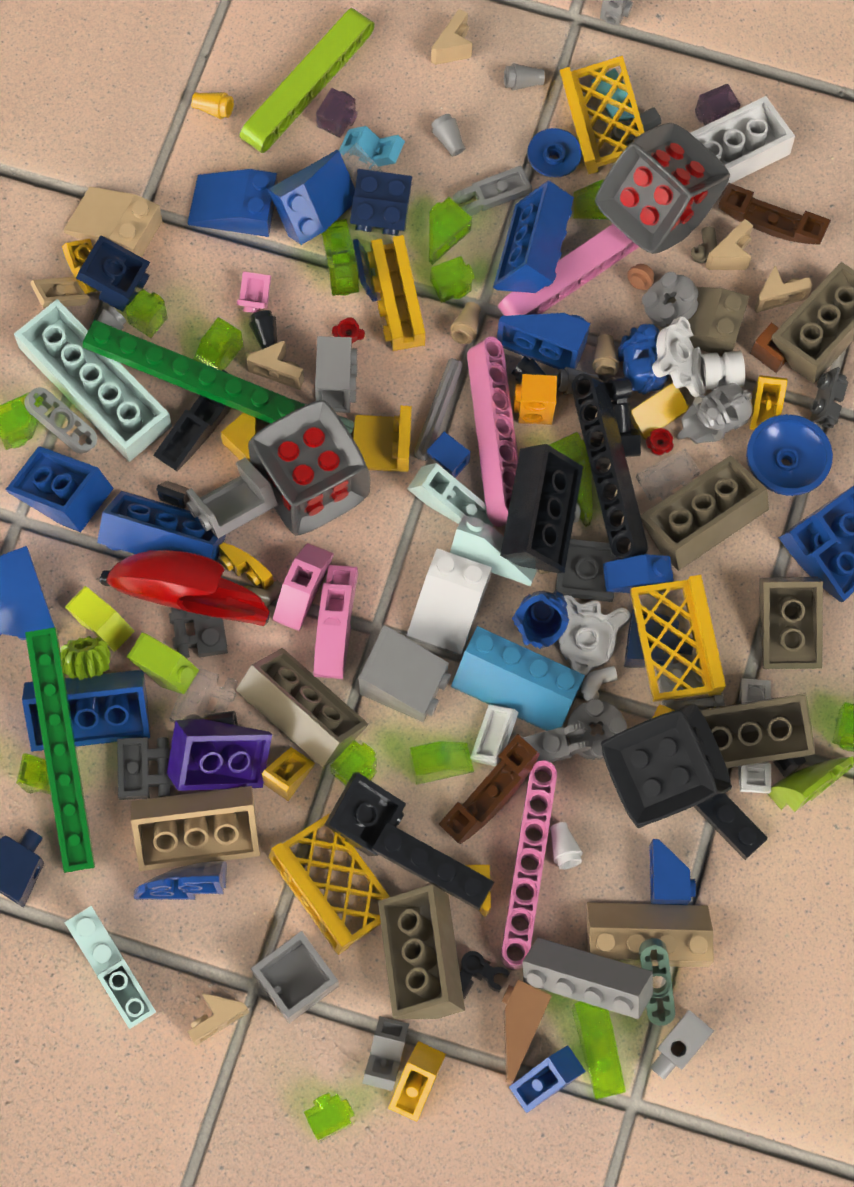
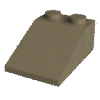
[653,287,750,356]
[759,577,823,669]

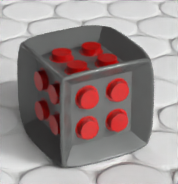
[595,123,730,254]
[248,400,370,536]

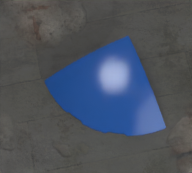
[778,486,854,602]
[0,546,55,640]
[134,861,227,900]

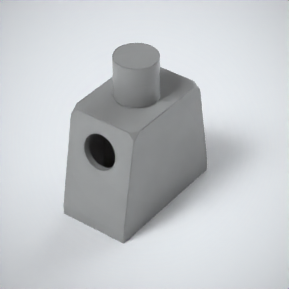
[650,1010,714,1080]

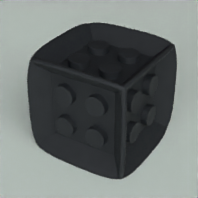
[601,703,732,828]

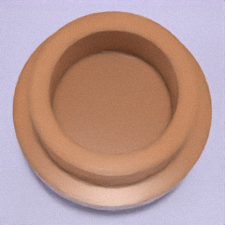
[627,264,654,290]

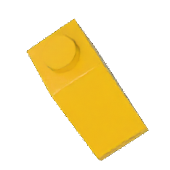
[388,1041,446,1122]

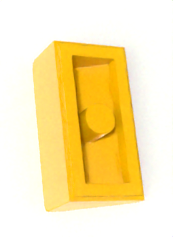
[631,383,689,440]

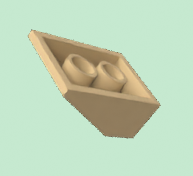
[64,187,162,257]

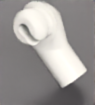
[581,666,618,701]

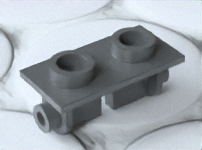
[810,367,848,428]

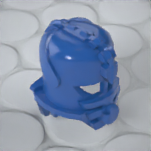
[618,324,669,395]
[512,590,569,649]

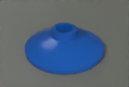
[528,128,582,177]

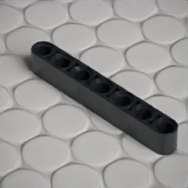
[572,373,648,559]

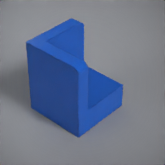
[427,431,470,478]

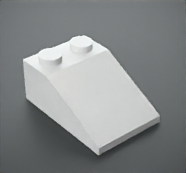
[406,548,492,656]

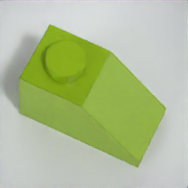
[127,632,199,695]

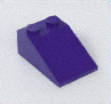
[166,719,272,791]

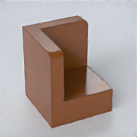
[750,322,787,373]

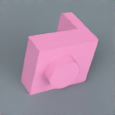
[237,272,272,313]

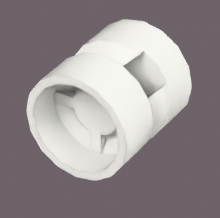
[700,351,745,390]

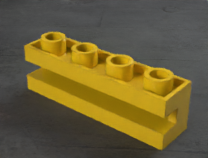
[367,235,426,351]

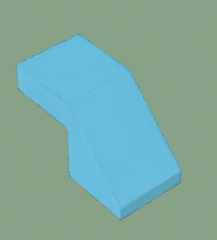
[339,126,405,167]

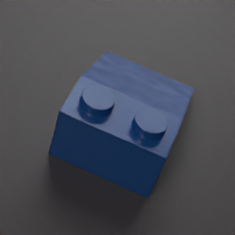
[267,150,355,245]
[188,169,278,237]
[497,313,590,370]
[5,446,114,533]

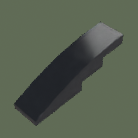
[153,370,232,471]

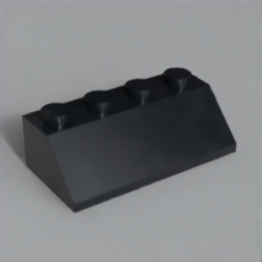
[500,444,584,574]

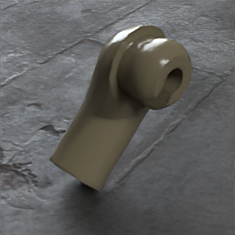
[245,580,282,607]

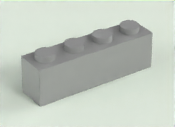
[523,937,653,1019]

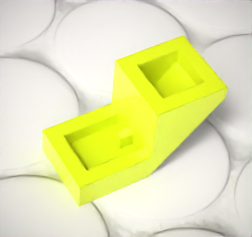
[65,586,135,652]

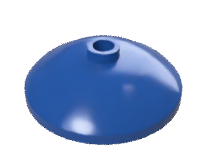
[746,414,833,496]

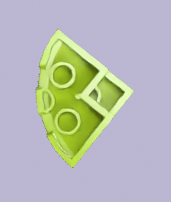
[768,756,854,812]

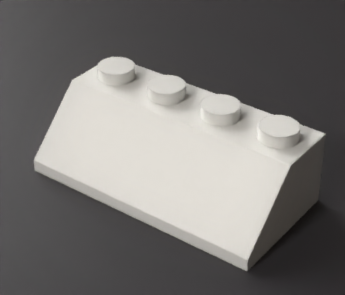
[690,96,795,186]

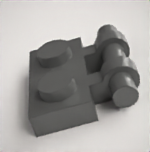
[169,608,228,658]
[117,737,173,800]

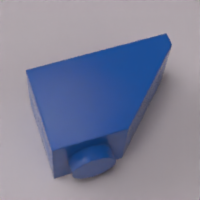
[603,554,674,595]
[649,839,696,905]
[509,1045,586,1113]

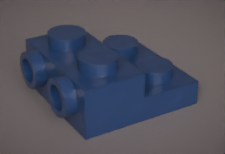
[350,169,413,236]
[76,235,150,312]

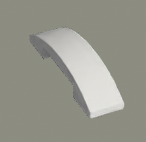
[738,678,771,794]

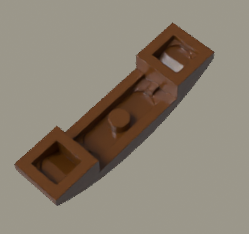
[718,183,831,245]
[439,734,540,844]

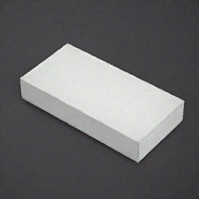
[470,704,518,766]

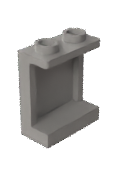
[186,457,278,539]

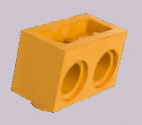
[513,374,557,425]

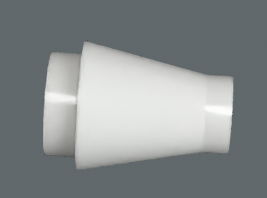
[549,822,583,870]

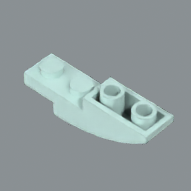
[64,906,156,1029]

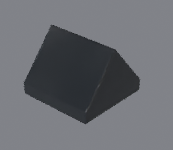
[620,428,641,457]

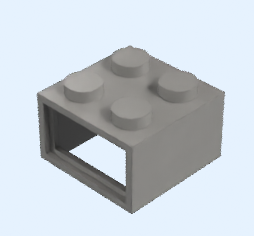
[315,336,357,413]
[251,931,339,1024]

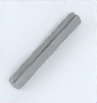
[414,358,463,461]

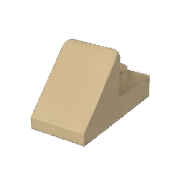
[431,9,473,65]
[705,219,753,270]
[754,266,813,313]
[30,277,90,309]
[247,341,304,390]
[187,993,249,1046]

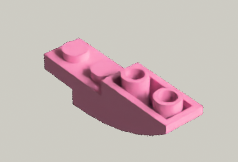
[313,565,358,679]

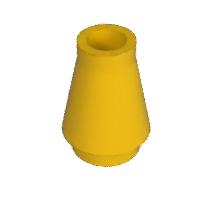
[192,92,234,119]

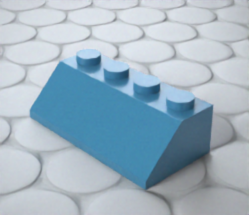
[451,626,585,731]

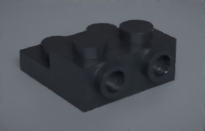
[324,772,406,856]

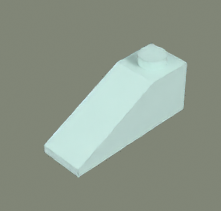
[407,463,493,527]
[450,516,537,586]

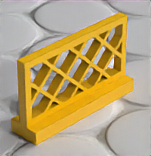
[560,55,644,175]
[630,575,726,702]
[268,814,390,955]

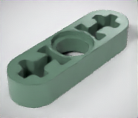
[639,938,675,1026]

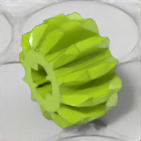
[61,636,111,680]

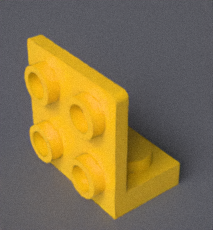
[353,405,412,472]

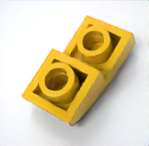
[62,239,98,294]
[219,542,274,589]

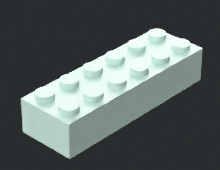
[14,299,172,462]

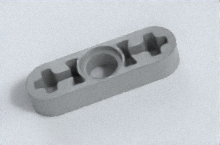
[24,387,97,454]

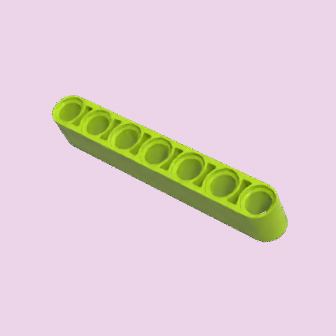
[240,8,375,153]

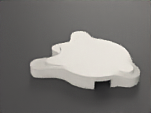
[652,316,706,398]
[558,595,631,676]

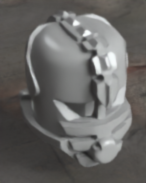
[676,383,753,444]

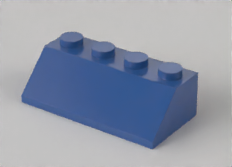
[493,180,574,293]
[97,491,226,561]
[22,670,150,752]

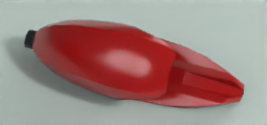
[100,550,270,626]

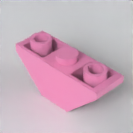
[273,543,334,631]

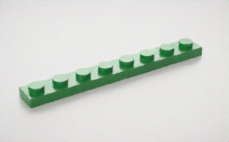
[83,320,305,423]
[25,627,95,873]

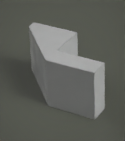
[362,1016,409,1091]

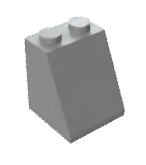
[359,626,451,723]

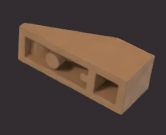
[501,979,552,1085]

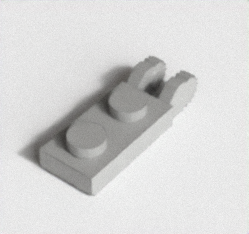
[453,166,533,218]
[508,722,593,763]

